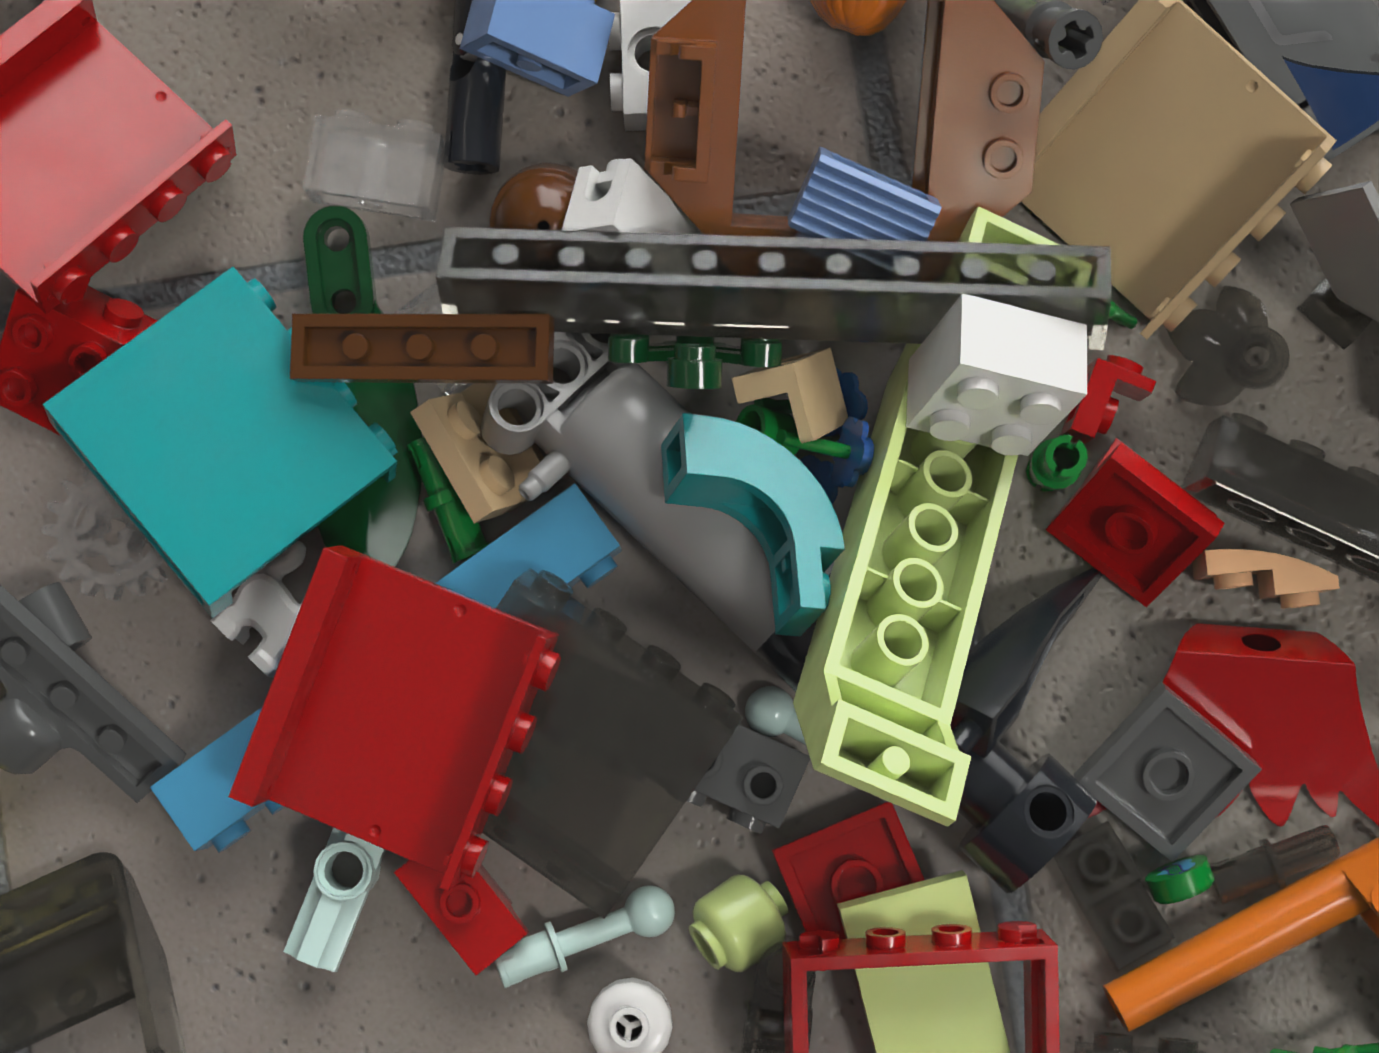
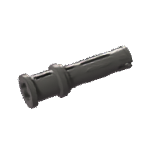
[994,0,1103,70]

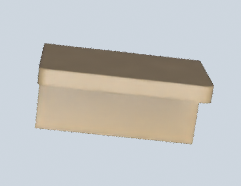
[731,347,848,443]

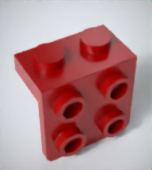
[0,286,158,437]

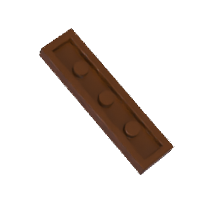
[290,314,555,384]

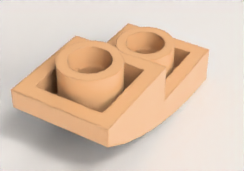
[1192,549,1340,609]

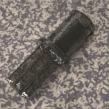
[1209,825,1340,905]

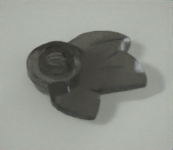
[1167,286,1290,406]

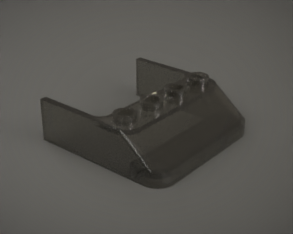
[0,852,186,1053]

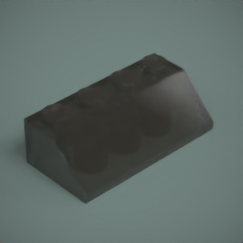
[1181,413,1379,583]

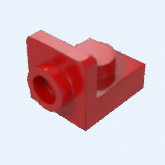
[1059,355,1156,445]

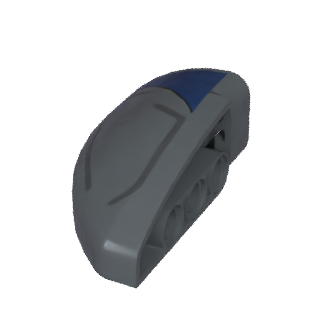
[1182,0,1379,161]

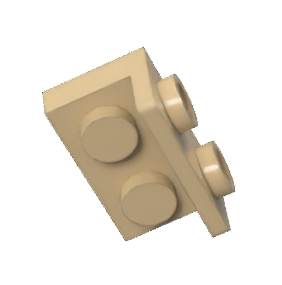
[410,383,544,524]

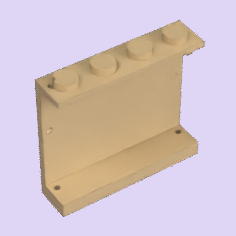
[1021,0,1337,340]

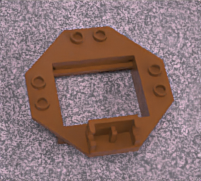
[644,0,1045,311]

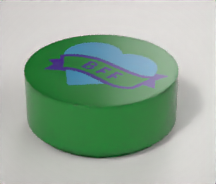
[1145,855,1215,904]

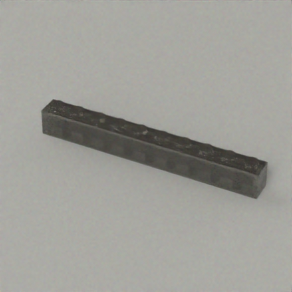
[436,227,1112,350]

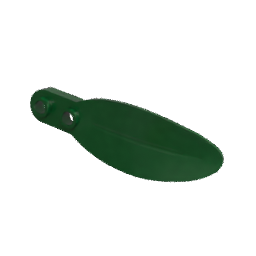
[303,206,422,567]

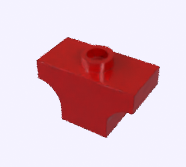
[394,860,529,976]

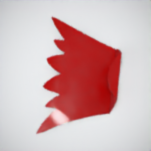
[1087,623,1379,827]

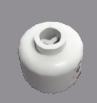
[587,978,673,1053]

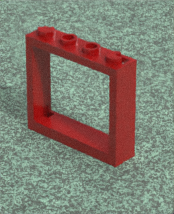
[782,921,1060,1053]

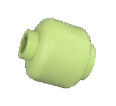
[689,874,788,972]

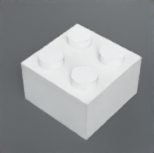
[906,293,1087,456]

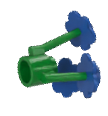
[735,368,874,504]

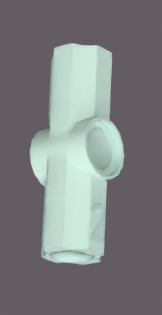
[283,827,386,972]

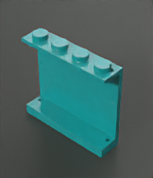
[43,267,398,619]

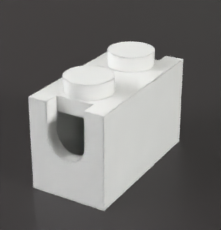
[561,158,700,300]

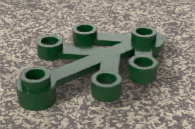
[608,329,782,389]

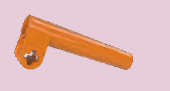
[1103,837,1379,1032]

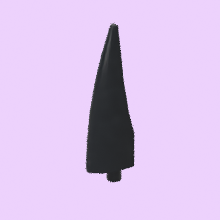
[950,567,1103,759]

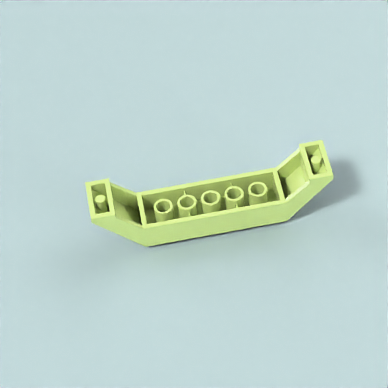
[793,206,1092,827]

